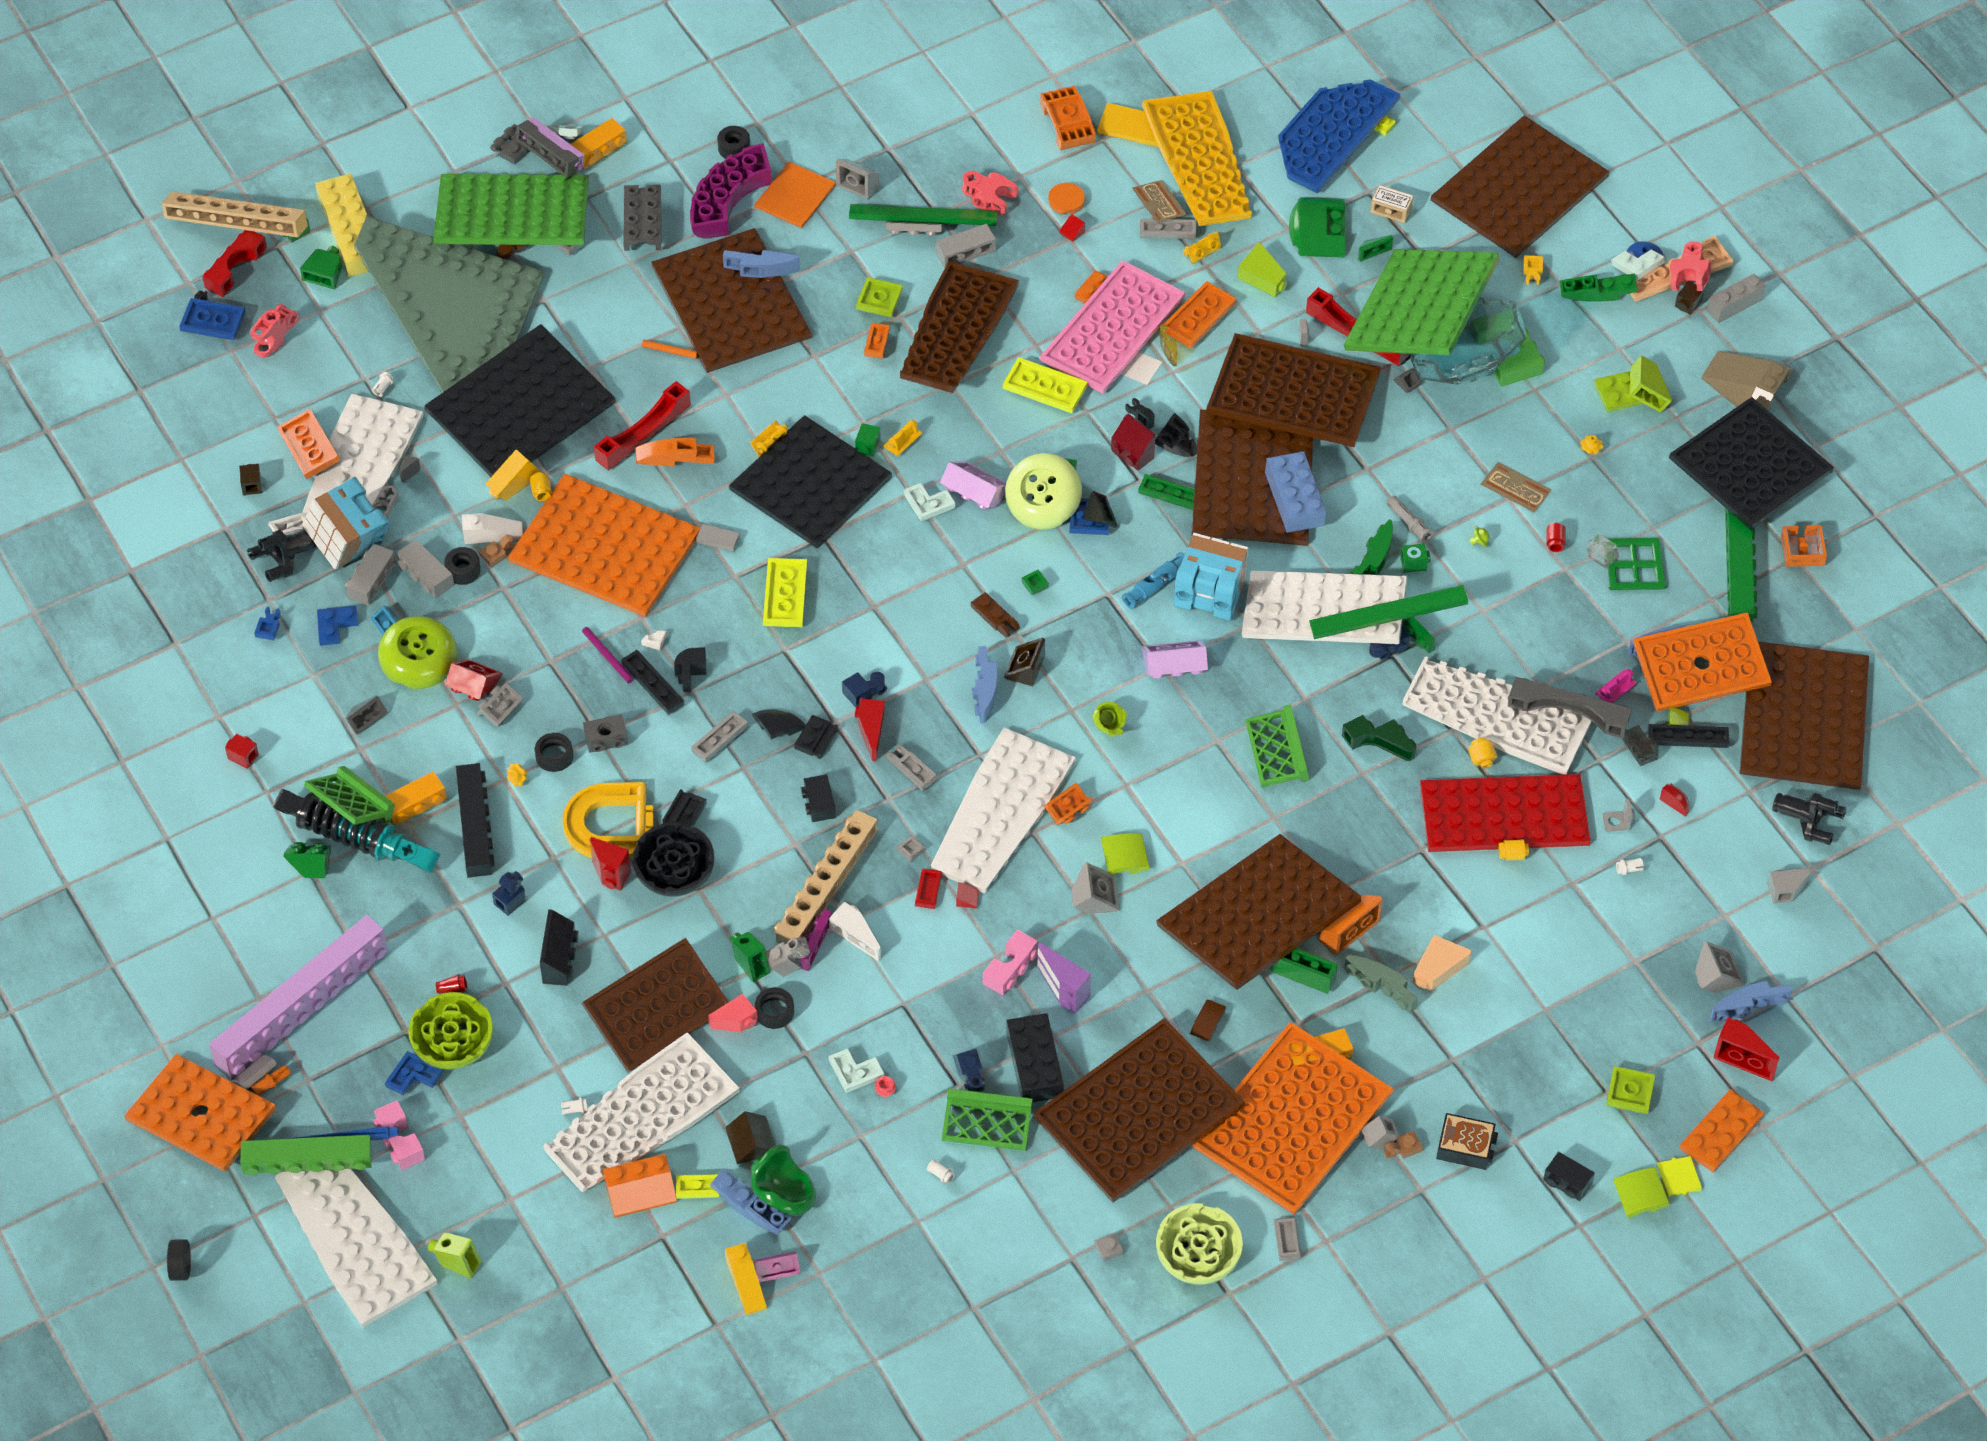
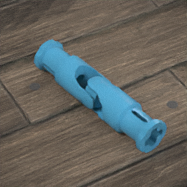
[1122,552,1185,609]

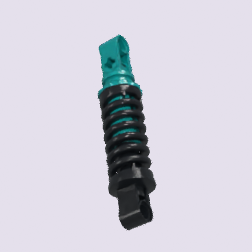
[272,788,441,873]

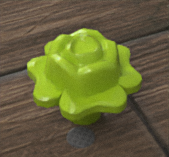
[1469,526,1490,548]

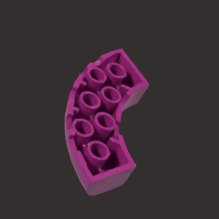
[690,143,772,239]

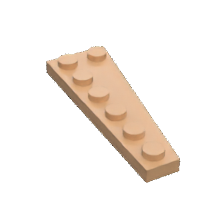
[1630,236,1733,302]

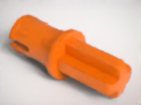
[250,1065,291,1096]

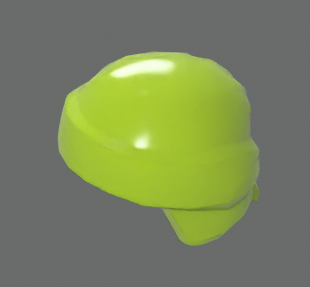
[1092,702,1127,737]

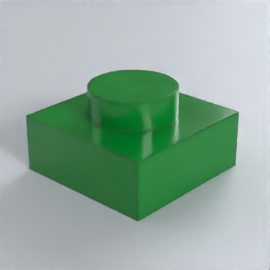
[1022,570,1049,595]

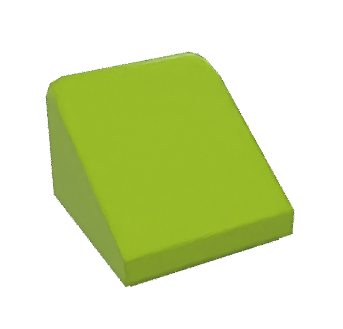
[1668,707,1689,725]

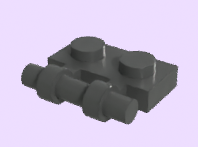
[490,124,529,165]

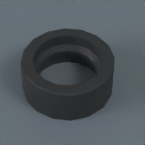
[534,732,573,772]
[754,987,794,1029]
[167,1239,191,1281]

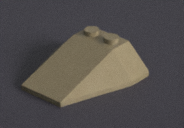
[1701,351,1795,411]

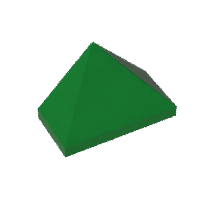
[1358,235,1393,262]

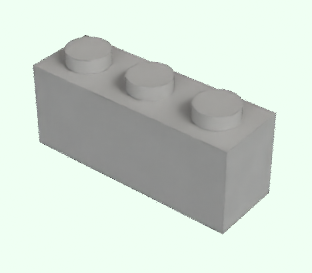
[936,224,996,268]
[1707,274,1766,323]
[397,539,454,598]
[345,544,396,606]

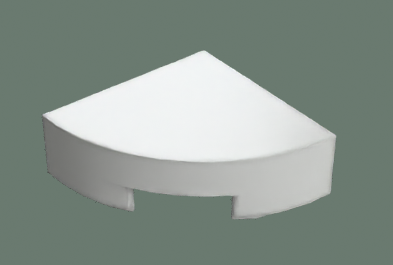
[641,630,667,650]

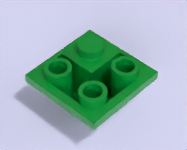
[284,842,331,878]

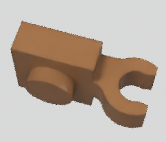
[479,535,514,568]
[1383,1131,1423,1159]

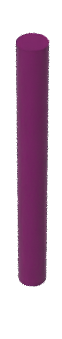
[582,627,634,684]

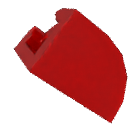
[1660,783,1689,817]

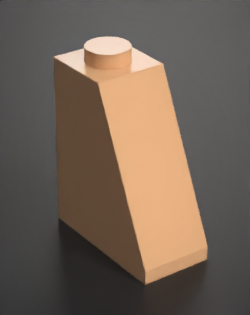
[1412,935,1472,991]

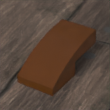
[1190,999,1226,1042]

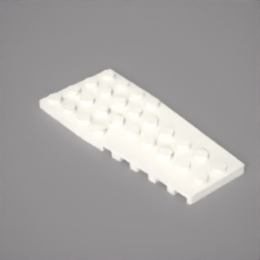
[299,394,424,532]
[1403,657,1592,775]
[931,727,1076,893]
[544,1033,740,1192]
[275,1169,438,1328]

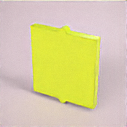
[1657,1156,1702,1197]

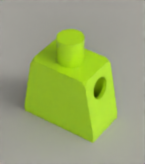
[428,1233,482,1278]

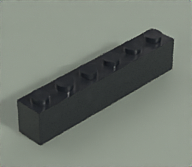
[456,763,495,878]

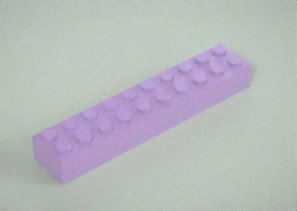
[209,915,388,1080]

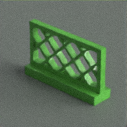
[1245,704,1309,787]
[304,766,395,825]
[942,1089,1032,1151]

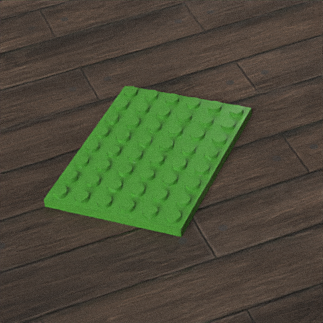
[433,173,589,245]
[1344,249,1500,355]

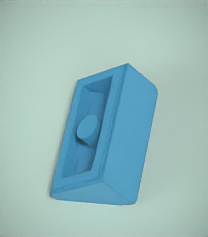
[370,605,399,635]

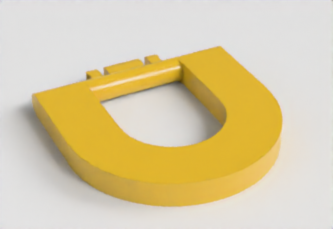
[562,782,653,859]

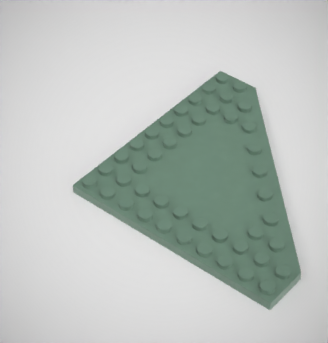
[354,217,545,392]

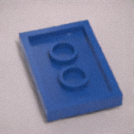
[179,298,246,340]

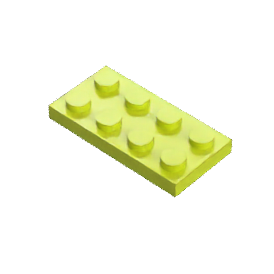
[1003,357,1088,413]
[763,558,807,627]

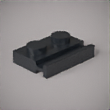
[794,715,838,759]
[662,789,707,828]

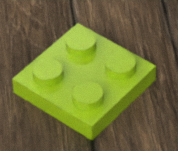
[856,277,903,318]
[1594,371,1643,412]
[1606,1066,1655,1114]

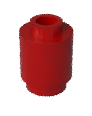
[1546,522,1566,552]

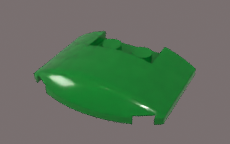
[1289,197,1345,257]

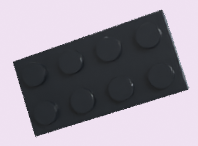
[1006,1013,1064,1102]

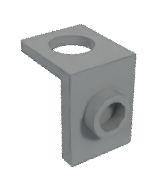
[1603,799,1635,831]

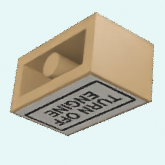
[1370,185,1414,223]

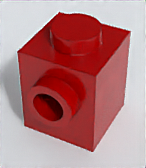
[225,733,259,769]

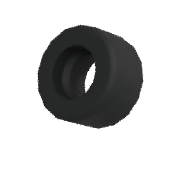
[717,125,750,159]
[444,547,480,585]

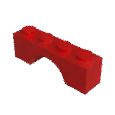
[202,230,267,297]

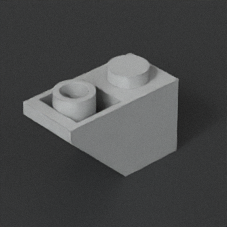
[1768,868,1811,903]

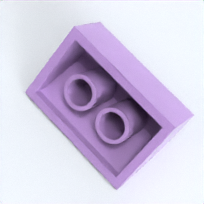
[940,461,1006,510]
[1142,640,1208,678]

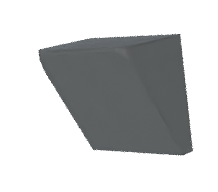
[1393,368,1422,393]
[399,455,421,482]

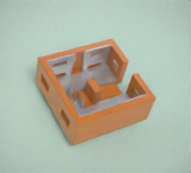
[1781,525,1827,567]

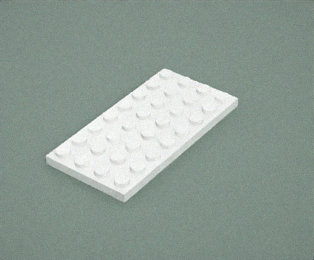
[1242,571,1407,644]

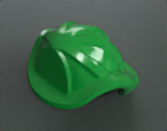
[751,1145,816,1215]

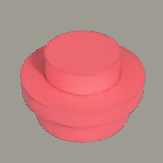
[875,1076,896,1097]

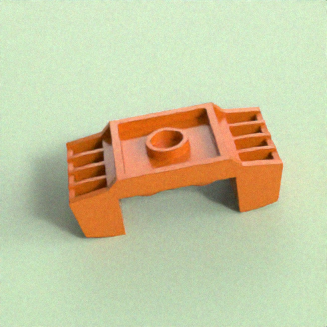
[1040,85,1096,151]

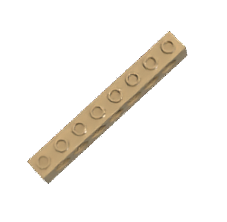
[162,191,308,237]
[774,810,878,943]

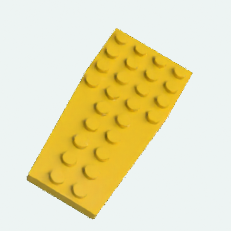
[1142,91,1252,226]

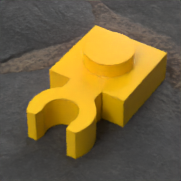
[1523,255,1543,285]

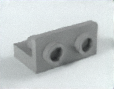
[476,682,523,727]

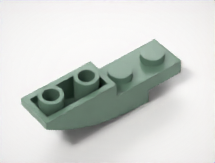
[1344,954,1418,1014]

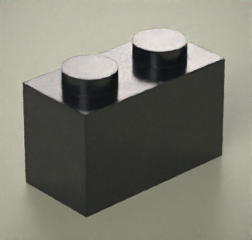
[801,774,836,822]
[1543,1151,1595,1201]

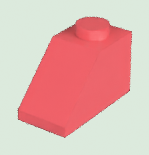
[708,994,758,1032]

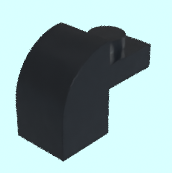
[674,647,707,692]

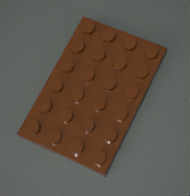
[582,937,729,1073]

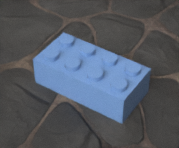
[1265,452,1326,533]

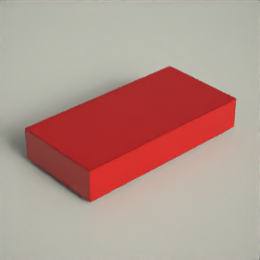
[915,869,942,909]

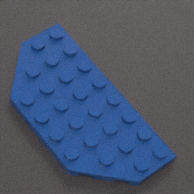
[1278,79,1401,194]

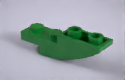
[1560,273,1638,302]
[1351,519,1393,575]

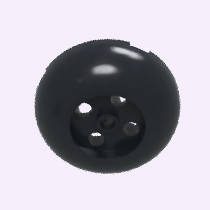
[632,822,714,897]

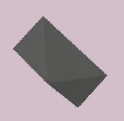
[345,696,388,735]

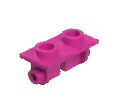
[1595,669,1637,703]

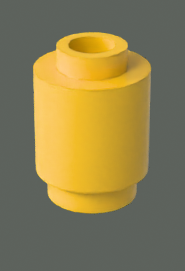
[530,472,552,502]
[1499,840,1529,861]

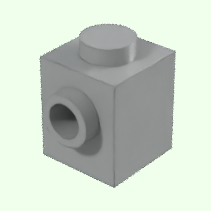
[1362,1116,1400,1150]

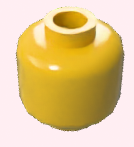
[1468,737,1497,769]

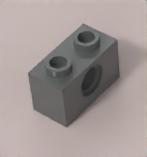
[583,714,628,753]

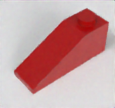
[855,698,885,761]

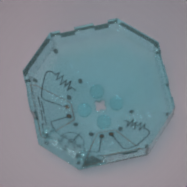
[1410,297,1526,385]

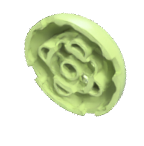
[1005,453,1082,530]
[1156,1203,1243,1285]

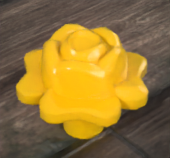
[1580,435,1603,454]
[507,763,527,786]

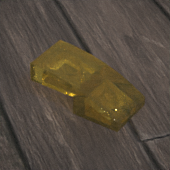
[1159,325,1177,366]

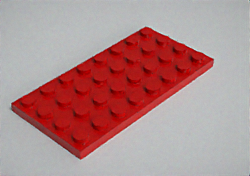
[1420,774,1591,852]

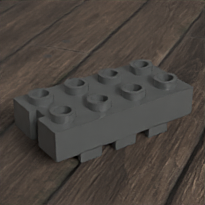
[623,185,662,251]

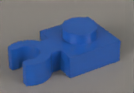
[254,607,281,640]

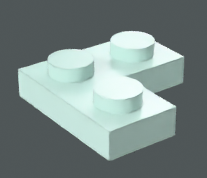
[545,124,582,139]
[1611,249,1665,281]
[904,483,955,522]
[828,1048,884,1093]

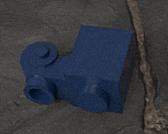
[1369,626,1410,660]
[842,672,887,708]
[492,871,526,916]
[953,1049,985,1092]

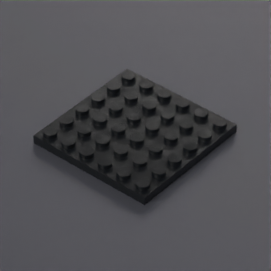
[1669,397,1834,530]
[729,415,892,548]

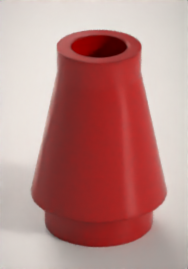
[436,974,468,994]

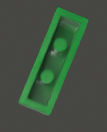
[1271,948,1338,994]

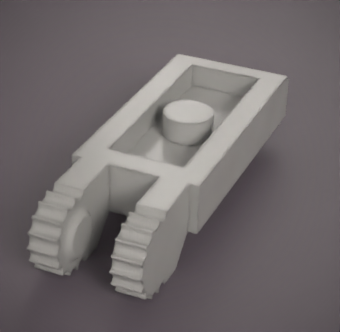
[886,744,937,791]

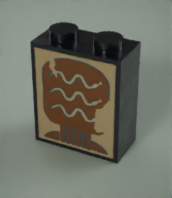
[1436,1113,1498,1170]

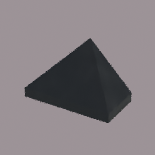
[1083,491,1118,528]

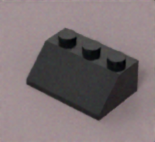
[540,909,579,986]

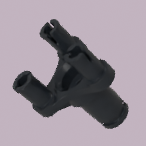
[247,529,317,582]
[1772,793,1847,845]

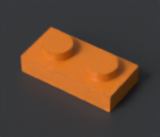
[1075,270,1108,303]
[864,323,890,359]

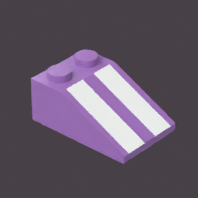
[1037,942,1091,1013]

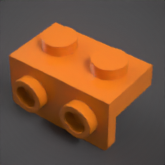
[1044,782,1094,825]

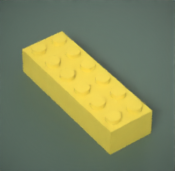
[315,173,368,277]

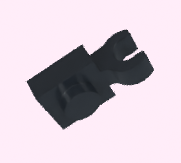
[1125,398,1155,430]

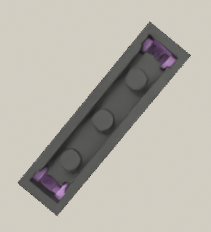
[516,117,584,177]

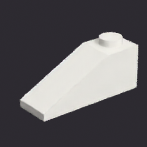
[462,513,523,544]
[829,902,881,961]

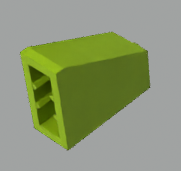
[1238,242,1287,297]
[1629,355,1672,413]

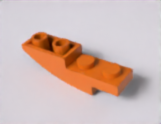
[635,438,715,467]

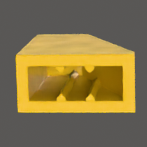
[486,450,543,501]

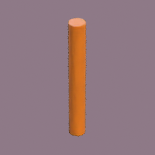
[642,340,698,359]

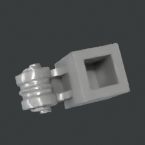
[766,937,810,977]

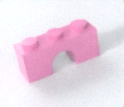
[983,929,1038,995]
[373,1100,425,1170]

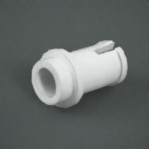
[372,372,393,397]
[1616,858,1644,876]
[561,1097,588,1115]
[927,1159,955,1184]

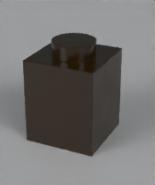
[1675,281,1705,315]
[239,463,262,496]

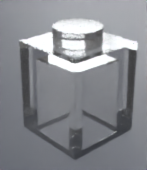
[1586,534,1619,569]

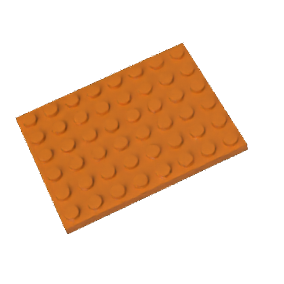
[508,473,700,617]
[1191,1022,1394,1215]

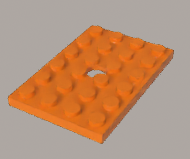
[1633,612,1772,712]
[124,1054,277,1172]

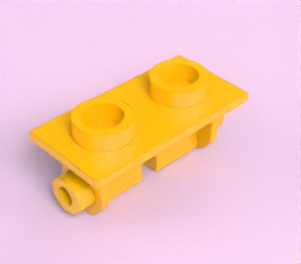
[1183,231,1222,264]
[750,420,788,457]
[883,420,922,457]

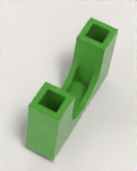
[1470,308,1545,387]

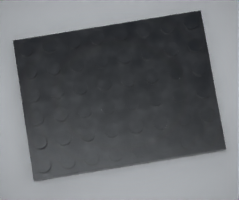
[424,324,616,477]

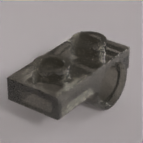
[1622,725,1659,766]

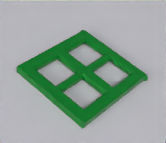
[1604,538,1667,590]

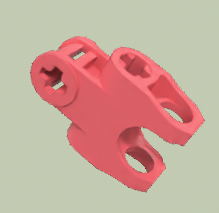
[962,171,1019,215]
[1670,241,1711,291]
[251,304,299,358]

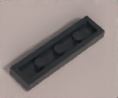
[621,650,684,715]
[1648,724,1730,748]

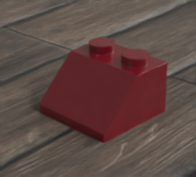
[1111,413,1156,471]

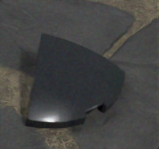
[1155,413,1194,457]
[752,709,806,740]

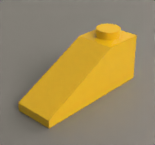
[725,1242,767,1316]

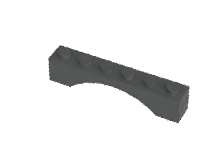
[1507,677,1632,739]

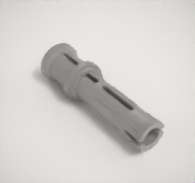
[1386,496,1434,544]

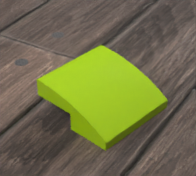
[1101,833,1150,874]
[1613,1167,1670,1218]

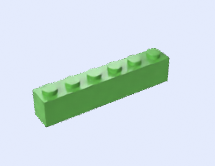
[240,1135,372,1175]

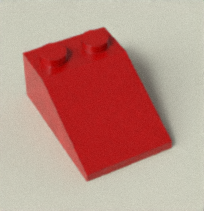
[1713,1017,1780,1082]

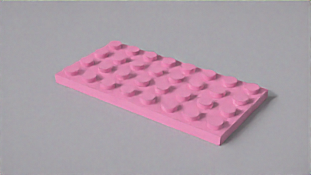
[1040,260,1185,394]

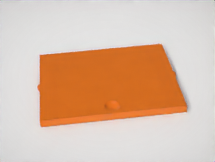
[754,162,836,228]

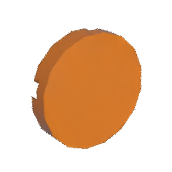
[1048,183,1085,214]

